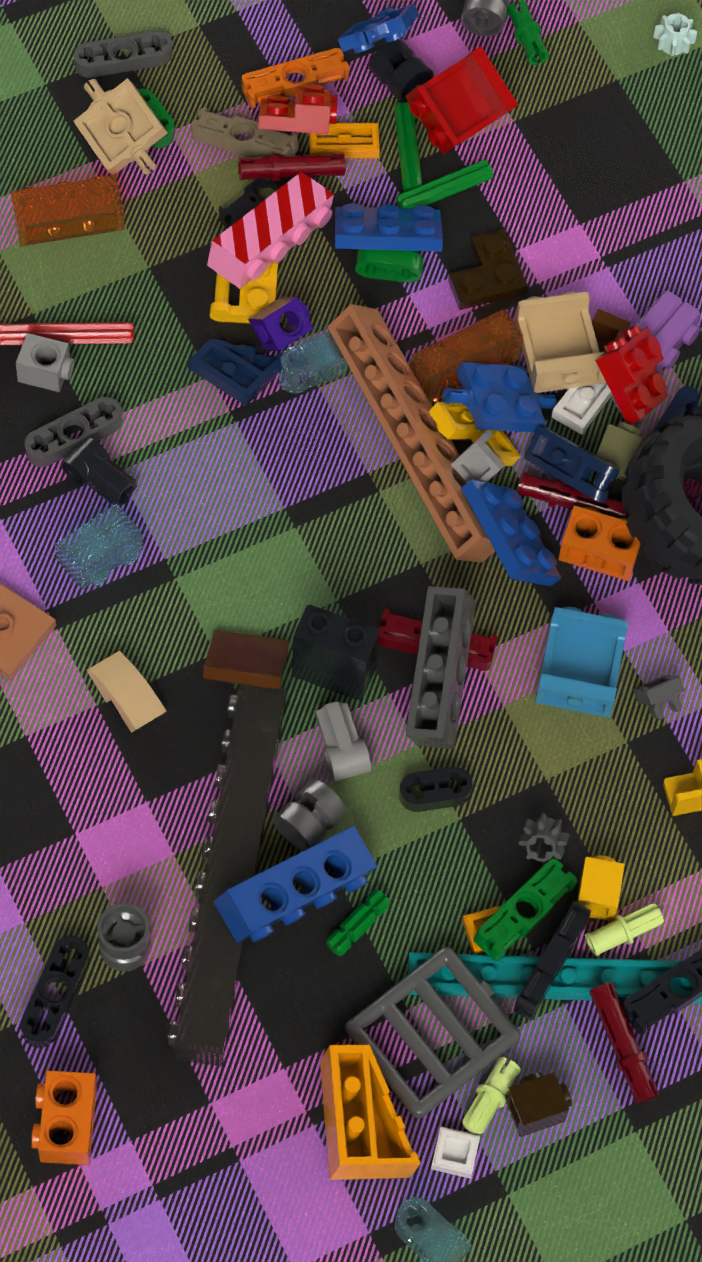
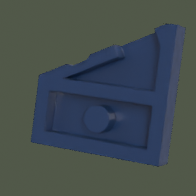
[188,338,288,406]

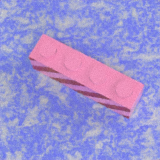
[207,171,334,289]

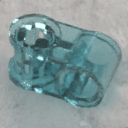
[279,332,349,393]
[394,1197,473,1262]

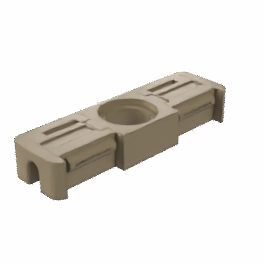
[190,107,299,158]

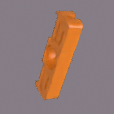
[242,48,349,108]

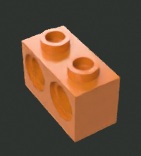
[558,505,641,581]
[32,1070,97,1165]

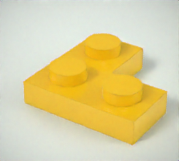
[429,402,521,466]

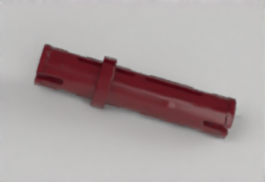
[238,153,346,182]
[517,472,627,518]
[589,982,660,1105]

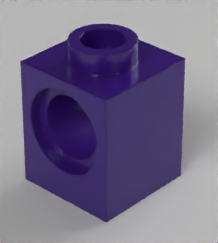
[248,297,313,351]

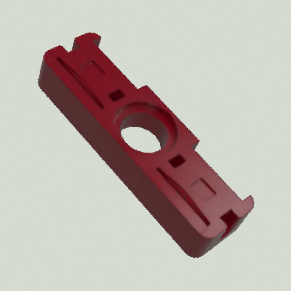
[377,608,497,671]

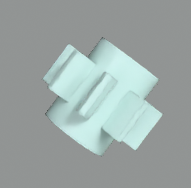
[653,13,698,56]

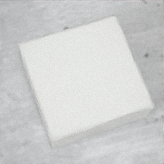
[431,1126,480,1179]

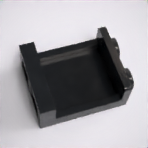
[292,605,379,702]

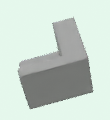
[451,430,505,483]

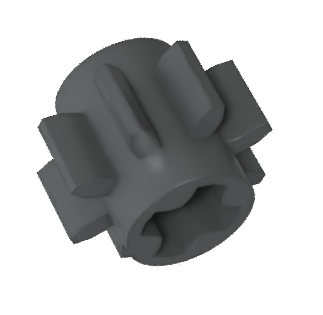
[518,813,570,865]

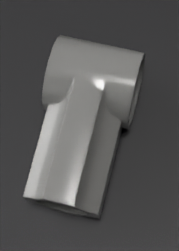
[316,701,372,782]

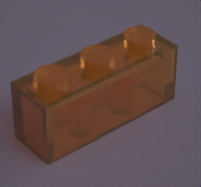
[11,175,125,247]
[411,309,524,403]

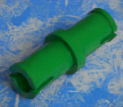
[507,0,549,65]

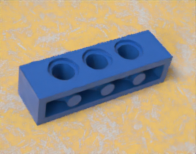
[213,826,378,943]

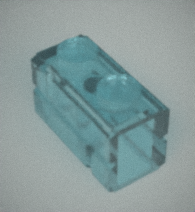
[55,504,143,589]

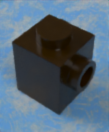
[506,1072,572,1137]

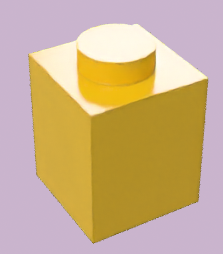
[577,855,625,922]

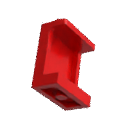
[405,46,518,155]

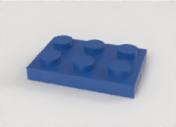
[335,203,443,252]
[461,479,562,586]

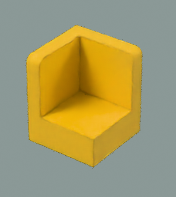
[663,759,702,816]

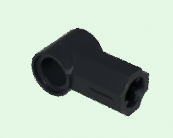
[61,437,137,508]

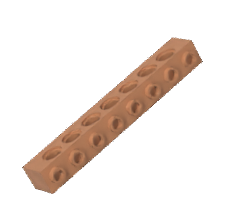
[328,304,495,562]

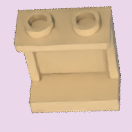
[515,292,605,393]

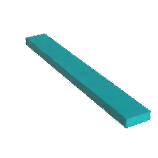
[408,952,702,1004]

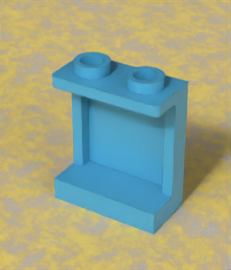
[535,607,629,718]

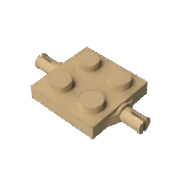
[73,78,168,176]

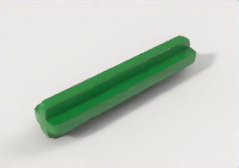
[394,102,422,192]
[396,160,493,209]

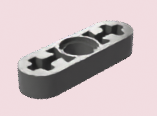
[74,31,172,78]
[25,397,122,467]

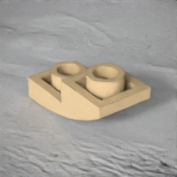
[87,651,166,733]

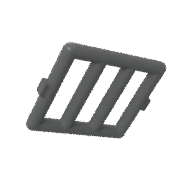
[345,947,521,1119]

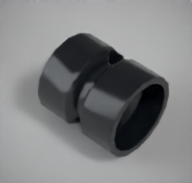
[369,39,434,103]

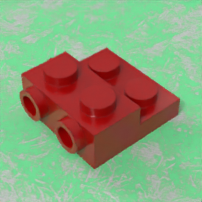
[258,84,338,134]
[595,325,668,425]

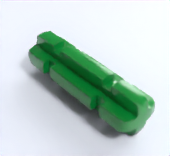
[326,889,390,956]

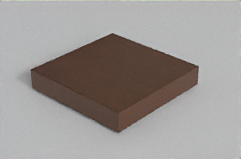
[203,630,289,689]

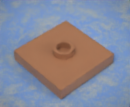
[0,583,57,681]

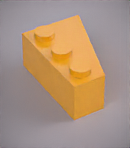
[320,1045,421,1180]

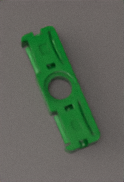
[473,859,577,961]

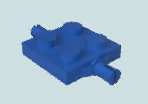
[338,3,419,54]
[443,362,557,432]

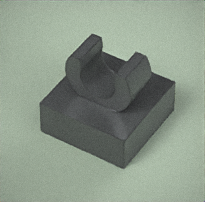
[633,675,685,720]

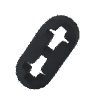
[399,767,473,812]

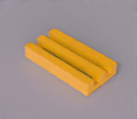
[309,123,380,159]

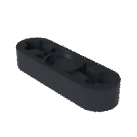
[20,936,89,1048]

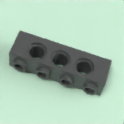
[406,586,476,749]

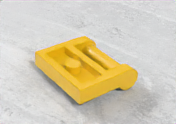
[210,262,278,324]

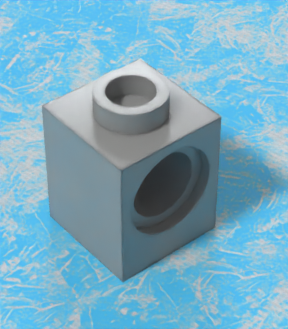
[16,333,74,392]

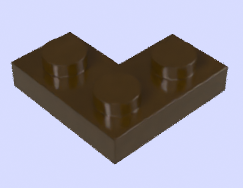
[448,229,528,310]

